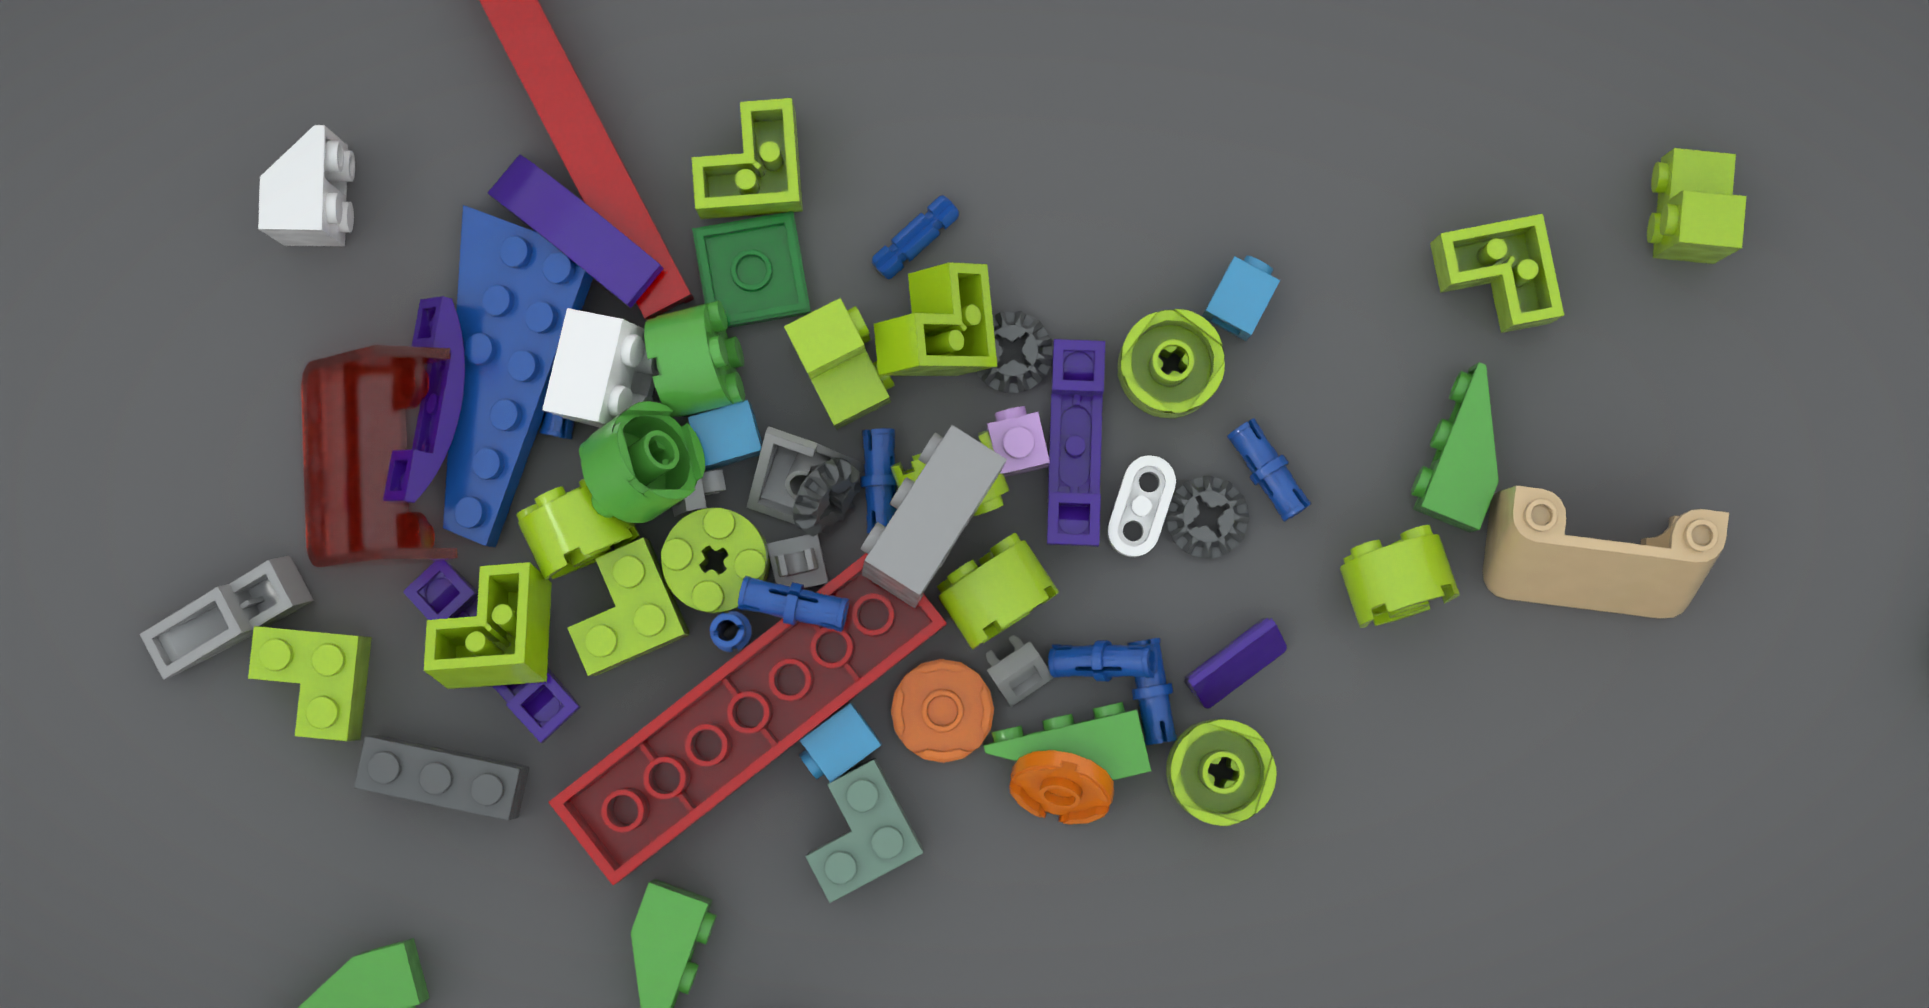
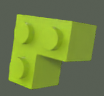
[691,98,803,219]
[1647,148,1747,264]
[1430,214,1564,333]
[874,262,998,376]
[784,298,895,430]
[567,538,691,676]
[423,562,552,689]
[248,626,372,741]

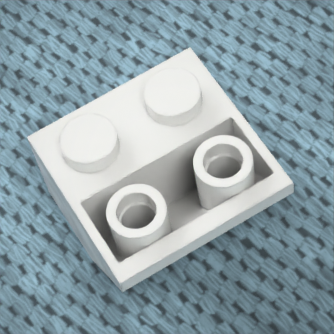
[258,125,355,246]
[542,308,659,428]

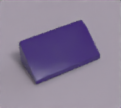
[1184,618,1287,709]

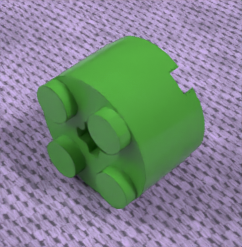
[644,300,745,417]
[579,401,705,523]

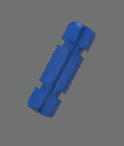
[872,195,959,279]

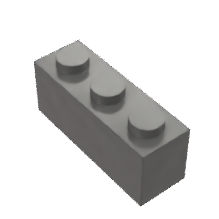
[354,735,529,821]

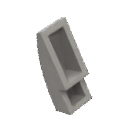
[140,555,314,680]

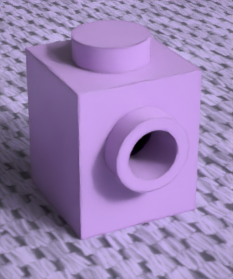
[987,406,1050,477]

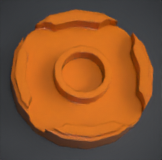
[891,659,994,763]
[1009,750,1114,825]

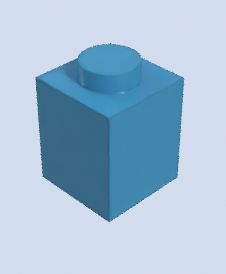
[1202,255,1280,341]
[688,400,763,471]
[799,703,882,783]

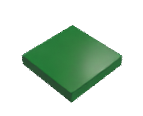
[692,211,811,328]

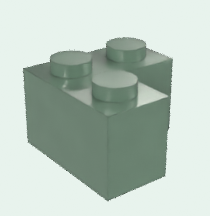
[805,758,924,903]

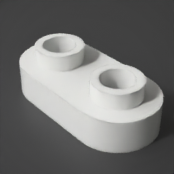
[1107,455,1176,557]

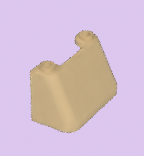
[1483,486,1729,619]

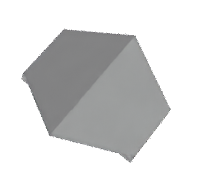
[746,426,864,524]

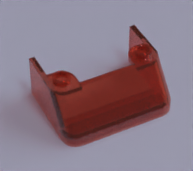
[301,345,458,567]

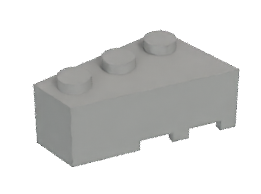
[861,425,1007,608]

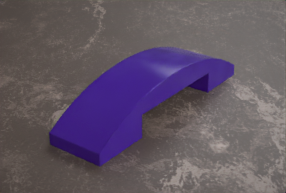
[487,154,664,308]
[383,296,465,503]
[1047,339,1105,547]
[403,556,581,743]

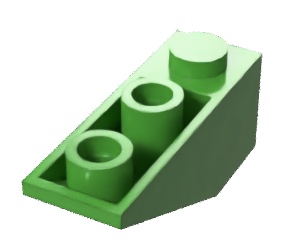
[1411,362,1499,533]
[983,702,1151,780]
[631,879,717,1008]
[298,938,429,1008]

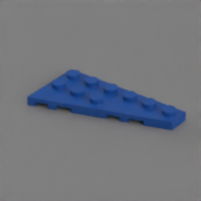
[443,205,593,547]

